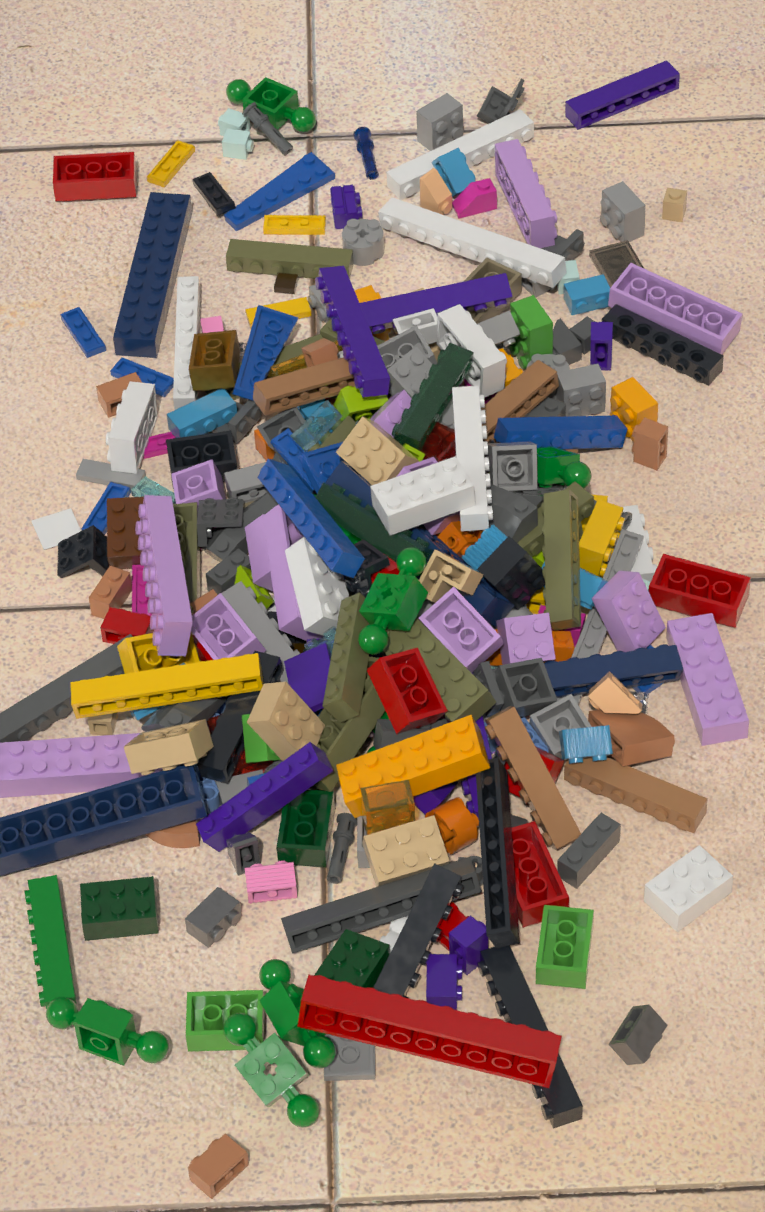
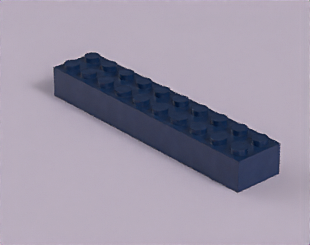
[113,192,192,358]
[325,461,515,627]
[0,764,207,876]

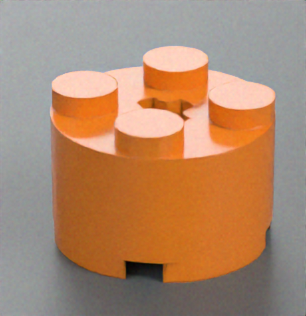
[425,797,479,855]

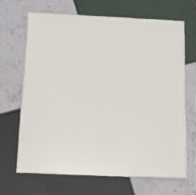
[31,508,81,550]

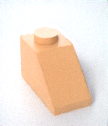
[420,168,452,215]
[588,671,643,714]

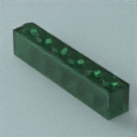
[392,343,474,451]
[315,482,434,575]

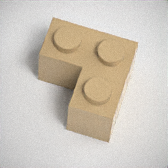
[419,550,484,603]

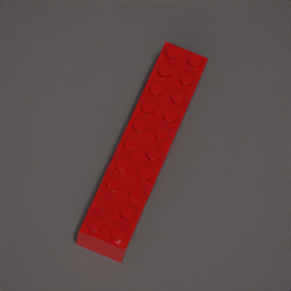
[297,974,562,1088]

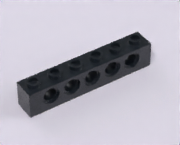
[602,304,724,386]

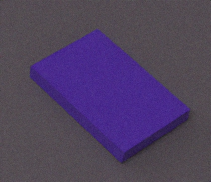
[284,643,331,712]

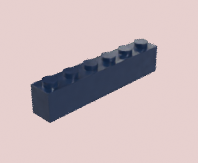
[544,644,683,698]

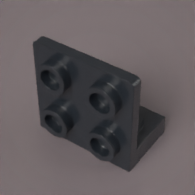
[57,525,109,578]
[345,539,390,598]

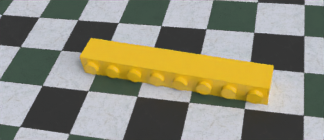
[70,653,263,719]

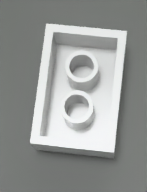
[644,845,733,932]

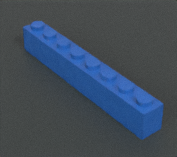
[257,459,365,578]

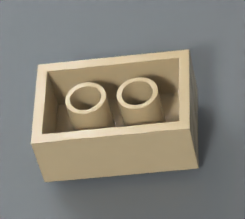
[336,416,419,485]
[247,682,325,761]
[124,719,214,775]
[362,815,450,887]

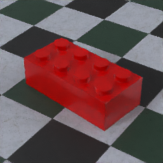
[53,152,137,201]
[648,554,751,628]
[511,821,569,928]

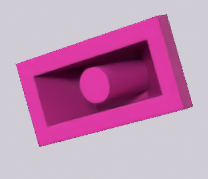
[452,178,497,219]

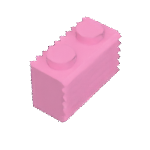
[245,861,297,904]

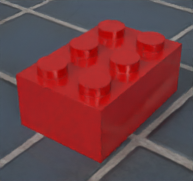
[367,647,447,734]

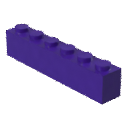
[565,60,680,130]
[196,742,333,852]

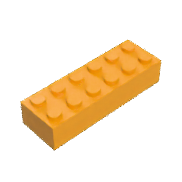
[336,715,490,818]

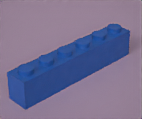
[494,415,627,449]

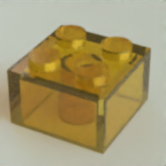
[360,779,415,835]

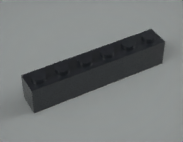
[197,650,284,784]
[374,863,464,998]

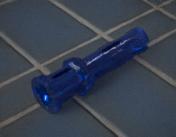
[353,127,379,180]

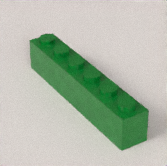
[24,875,77,1009]

